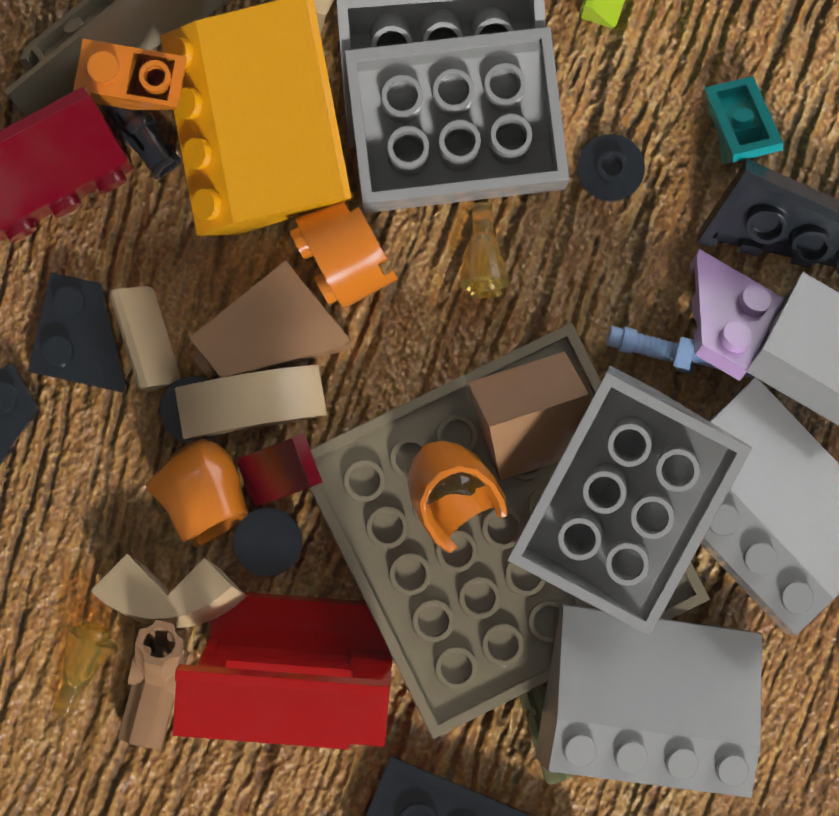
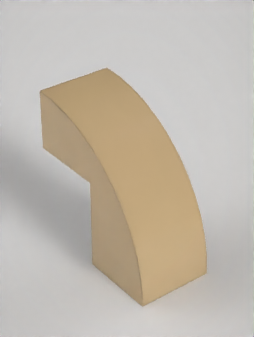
[175,365,327,439]
[91,554,246,628]

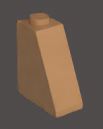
[189,260,352,378]

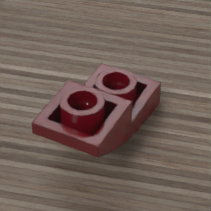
[235,433,323,507]

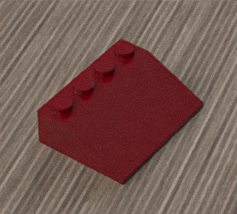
[0,86,134,242]

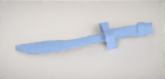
[606,325,761,381]

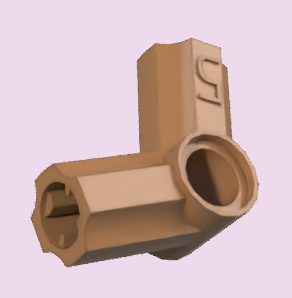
[118,620,191,750]

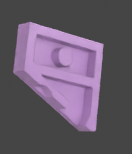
[690,249,784,381]

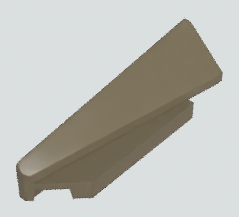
[5,0,232,116]

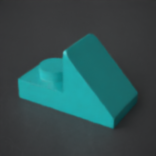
[704,76,783,165]

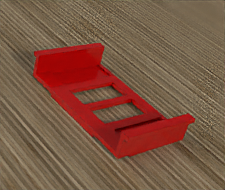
[172,591,393,750]

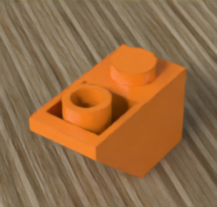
[73,39,187,110]

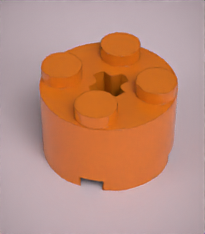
[289,190,398,309]

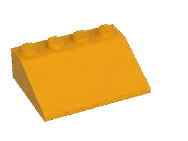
[160,0,351,236]

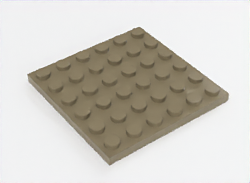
[309,323,710,739]

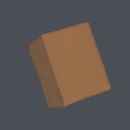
[467,351,590,482]

